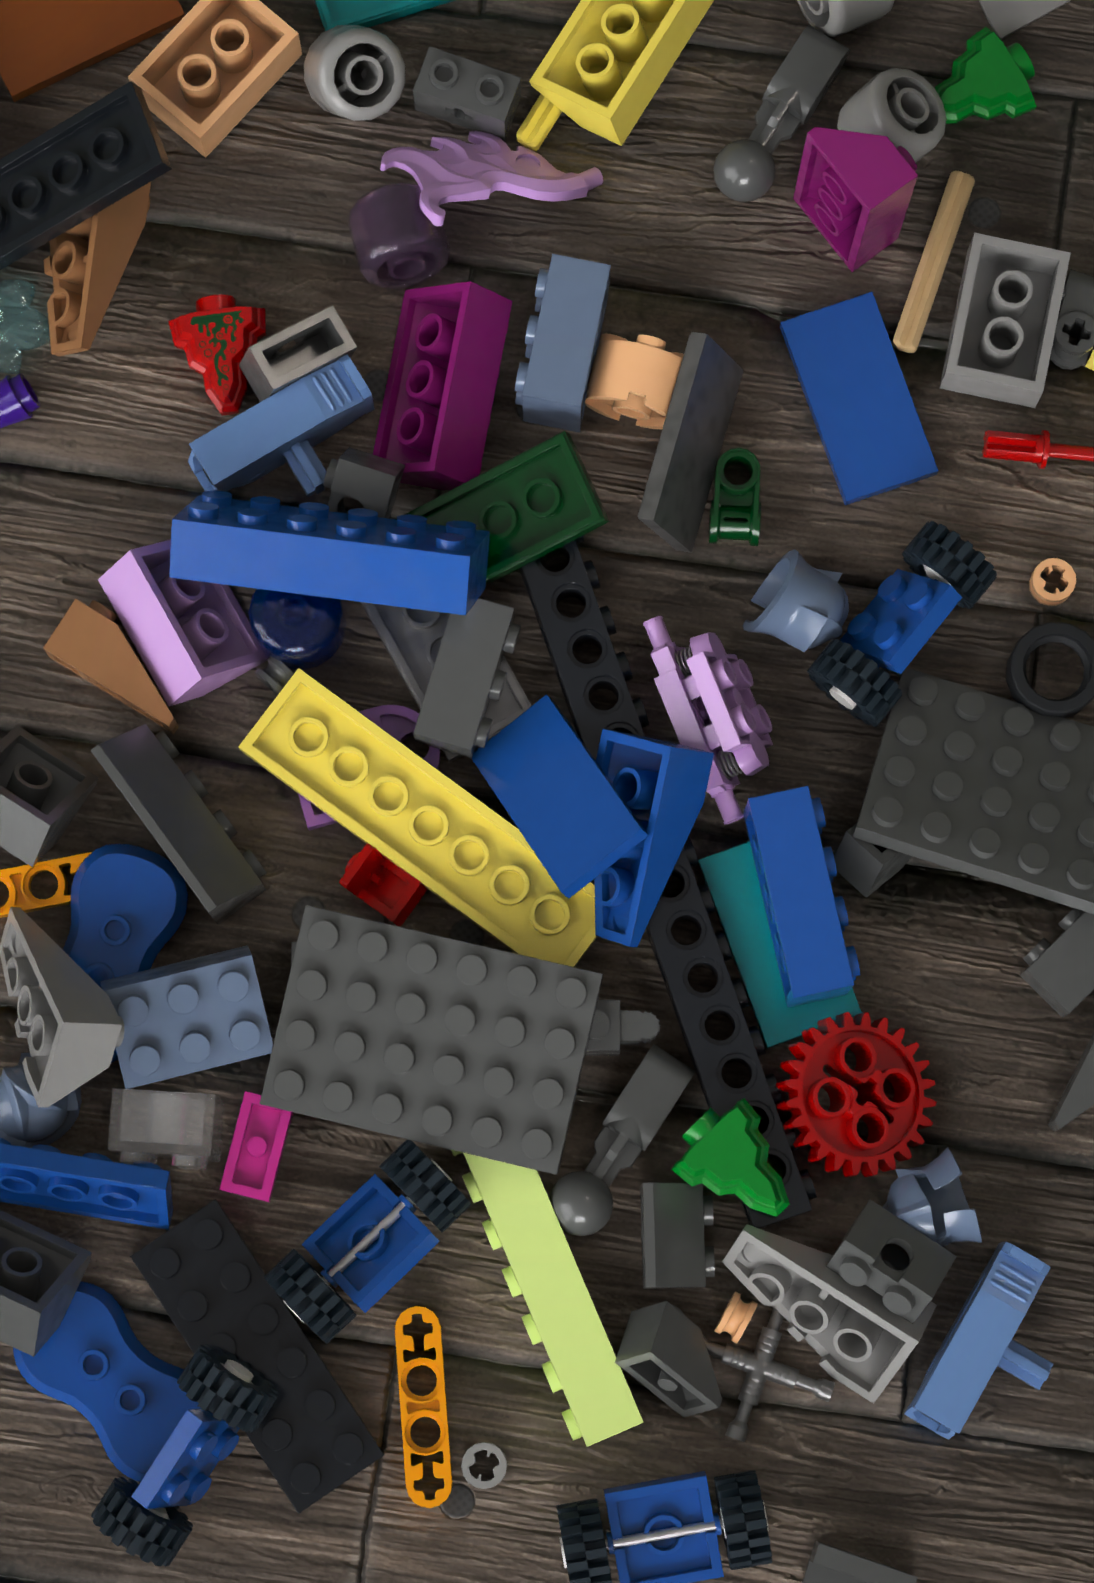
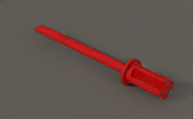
[982,430,1094,469]

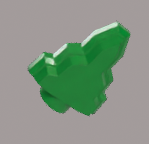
[935,27,1037,124]
[671,1098,790,1217]

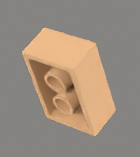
[128,0,302,158]

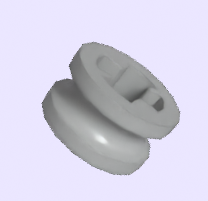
[461,1442,507,1489]

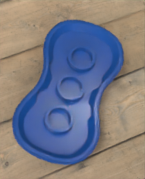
[62,844,188,1063]
[13,1281,201,1482]

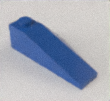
[594,729,714,948]

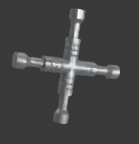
[703,1306,835,1442]

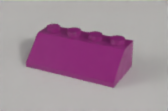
[793,127,918,272]
[373,281,513,491]

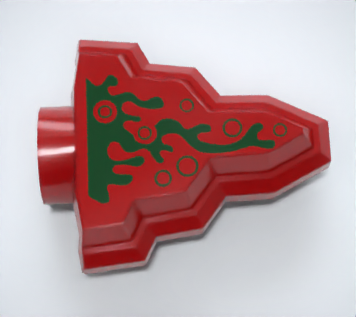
[168,294,266,416]

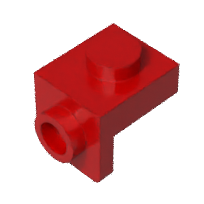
[339,843,428,927]

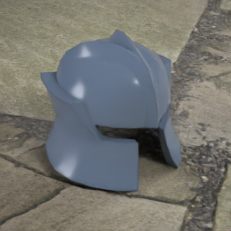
[742,549,849,652]
[0,1053,82,1148]
[883,1147,982,1247]

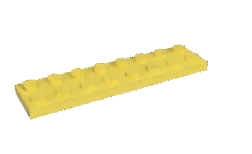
[238,668,598,967]

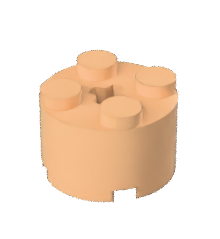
[585,333,684,430]

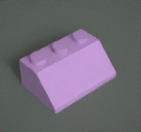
[98,539,269,707]

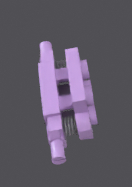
[643,616,773,825]

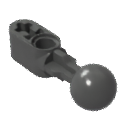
[713,25,851,202]
[549,1044,696,1236]

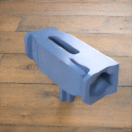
[188,354,375,497]
[904,1241,1054,1440]

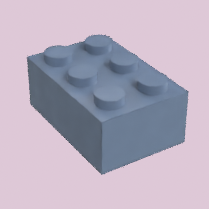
[515,254,611,433]
[100,945,273,1089]

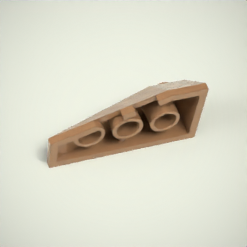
[43,182,151,356]

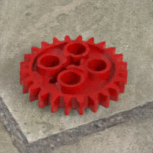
[776,1012,937,1177]

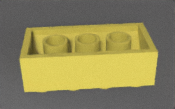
[529,0,714,146]

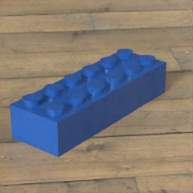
[169,490,490,615]

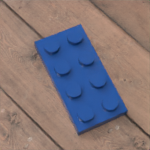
[0,1138,173,1230]

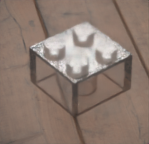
[108,1088,225,1170]

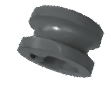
[254,655,294,695]

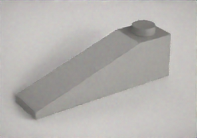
[0,907,124,1108]
[722,1224,937,1404]

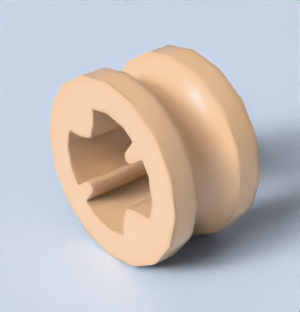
[1029,558,1076,606]
[714,1291,758,1344]

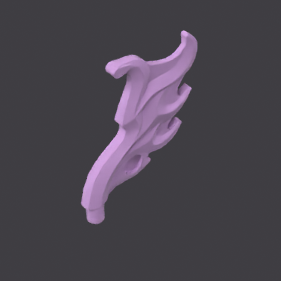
[380,131,603,226]

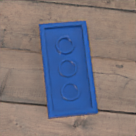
[780,292,939,505]
[472,694,648,899]

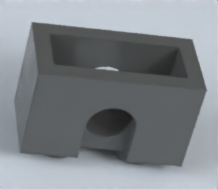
[239,305,357,402]
[323,447,405,519]
[826,1199,957,1324]

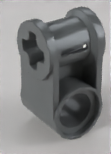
[1050,269,1094,370]

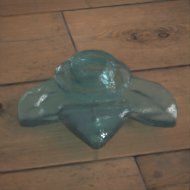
[0,279,50,374]

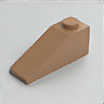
[43,599,179,735]

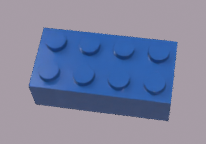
[743,786,860,1008]

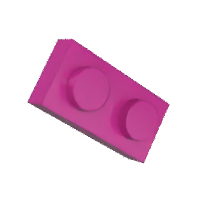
[219,1091,293,1203]

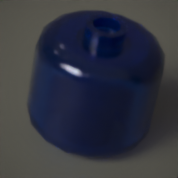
[248,589,347,670]

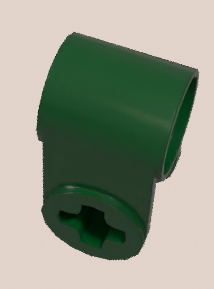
[708,448,761,546]

